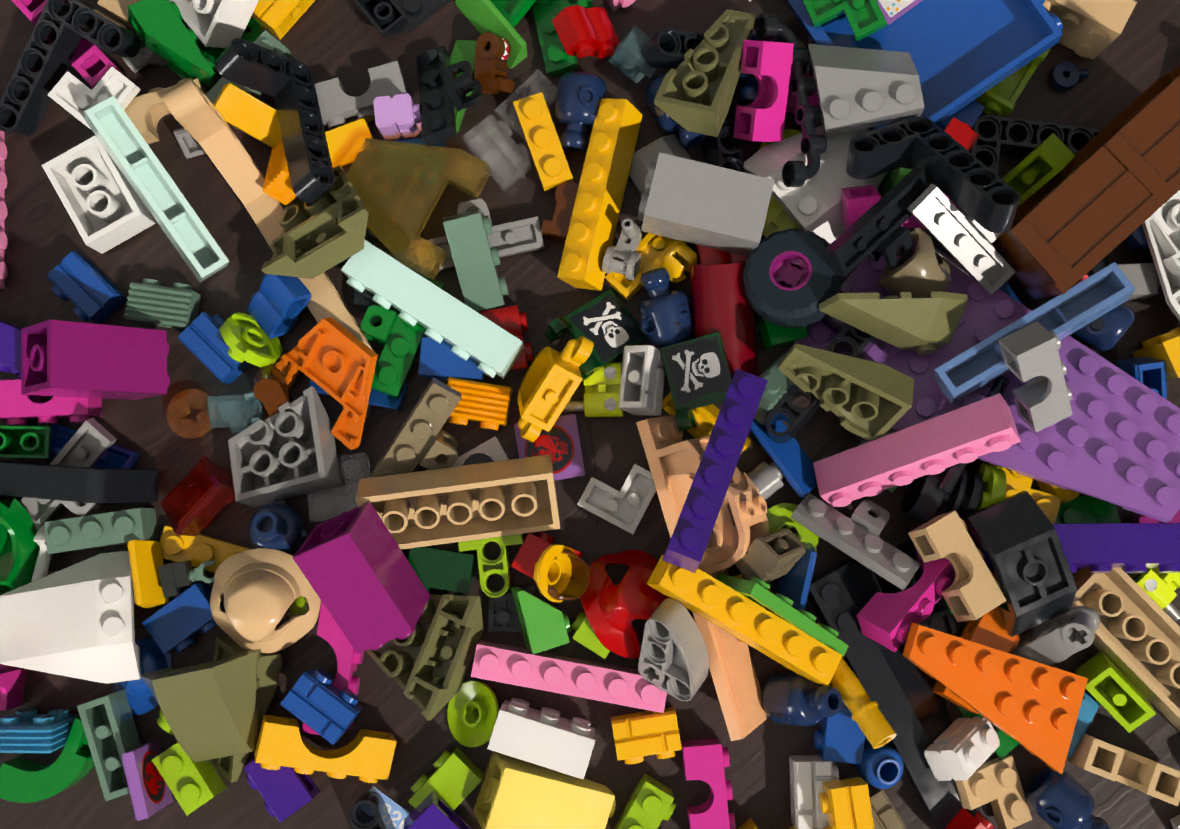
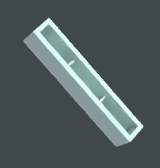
[84,95,229,282]
[341,240,525,379]

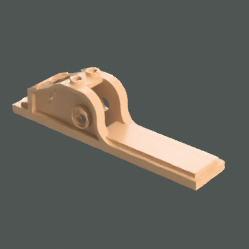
[636,415,769,741]

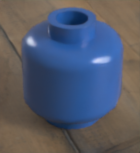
[854,741,904,789]

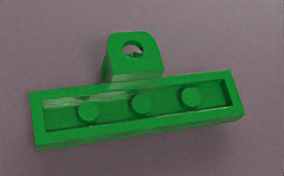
[532,0,594,77]
[360,275,445,399]

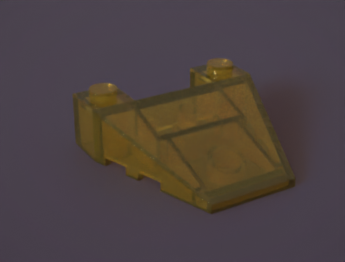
[347,138,492,281]

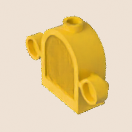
[517,336,594,443]

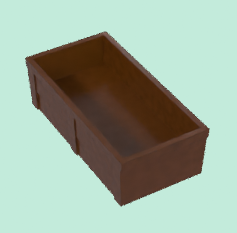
[989,65,1180,301]

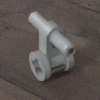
[602,218,642,281]

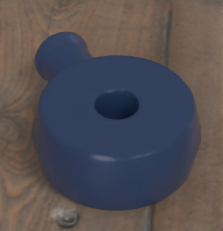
[1049,61,1089,91]

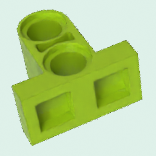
[458,534,524,598]

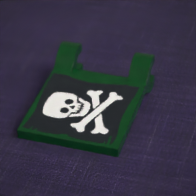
[544,289,647,382]
[659,332,733,432]

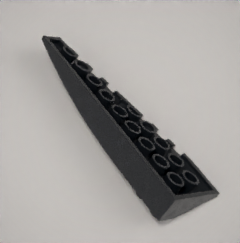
[808,539,977,829]

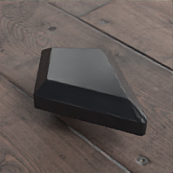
[488,585,536,632]

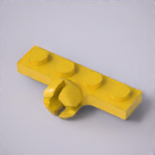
[605,233,698,301]

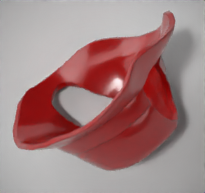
[580,549,669,659]

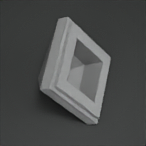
[174,128,206,159]

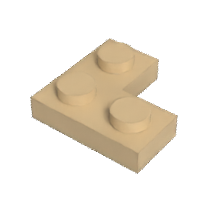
[955,755,1032,829]

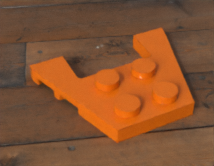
[273,317,378,450]

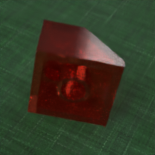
[160,456,235,536]

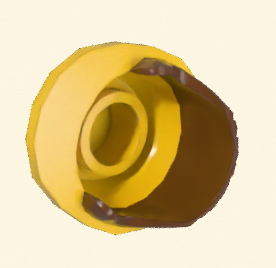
[533,544,590,602]

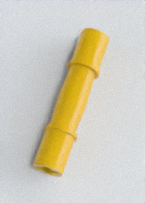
[817,623,897,749]

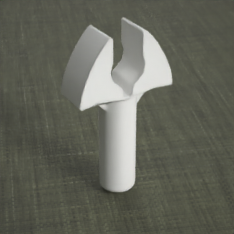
[31,525,52,582]

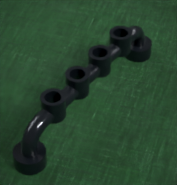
[755,14,827,187]

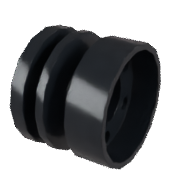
[901,467,983,526]

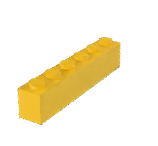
[557,99,642,291]
[647,555,843,686]

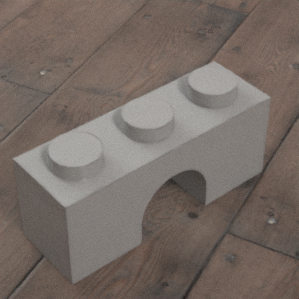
[315,61,408,131]
[999,321,1073,433]

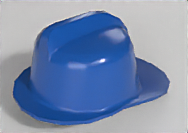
[113,638,172,715]

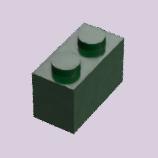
[408,546,477,596]

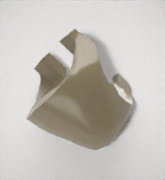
[876,226,952,298]

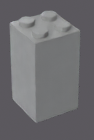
[637,152,775,256]

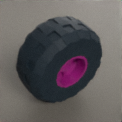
[743,228,842,328]

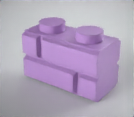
[373,93,422,142]

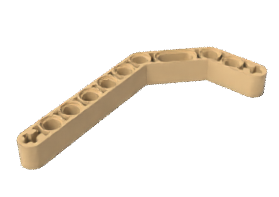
[161,78,375,352]

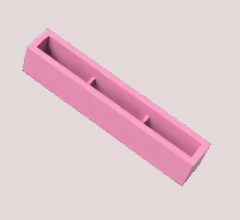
[813,393,1021,508]
[471,640,667,713]

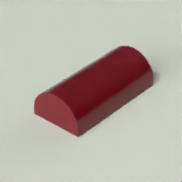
[689,261,759,377]

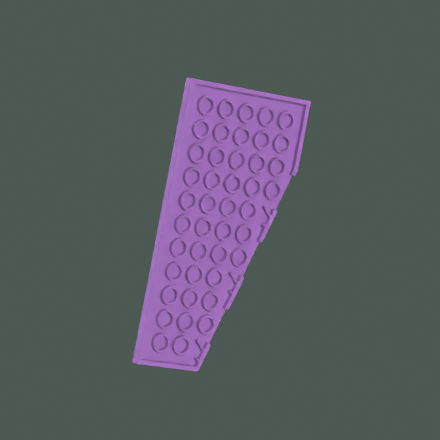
[788,229,1180,523]

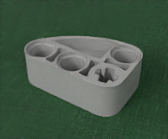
[638,598,709,702]

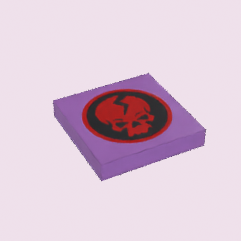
[514,414,585,481]
[121,739,173,821]

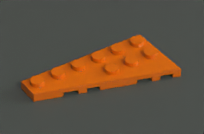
[902,623,1088,774]

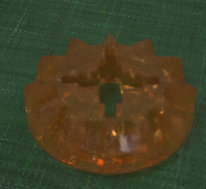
[167,389,218,439]

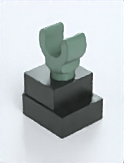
[158,560,216,598]

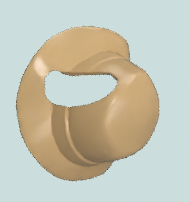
[210,548,321,653]

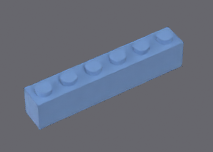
[933,262,1135,405]

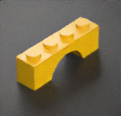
[254,714,397,783]

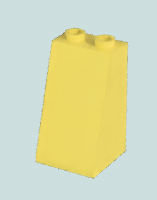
[473,751,616,829]

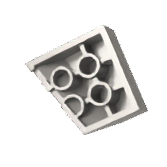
[808,44,925,137]
[228,386,341,508]

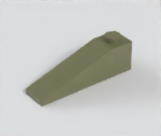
[654,9,757,137]
[819,291,969,356]
[778,343,914,441]

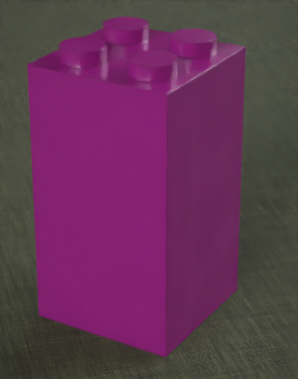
[21,319,170,400]
[293,501,430,654]

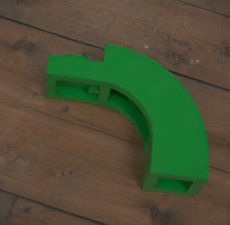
[0,498,40,595]
[0,716,94,803]

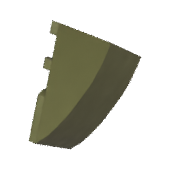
[261,165,369,279]
[366,594,484,721]
[140,649,261,762]

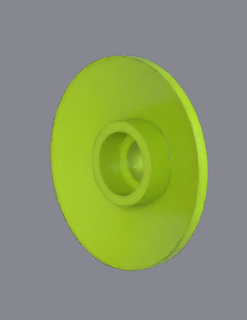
[447,681,499,747]

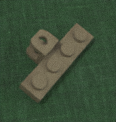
[369,378,461,478]

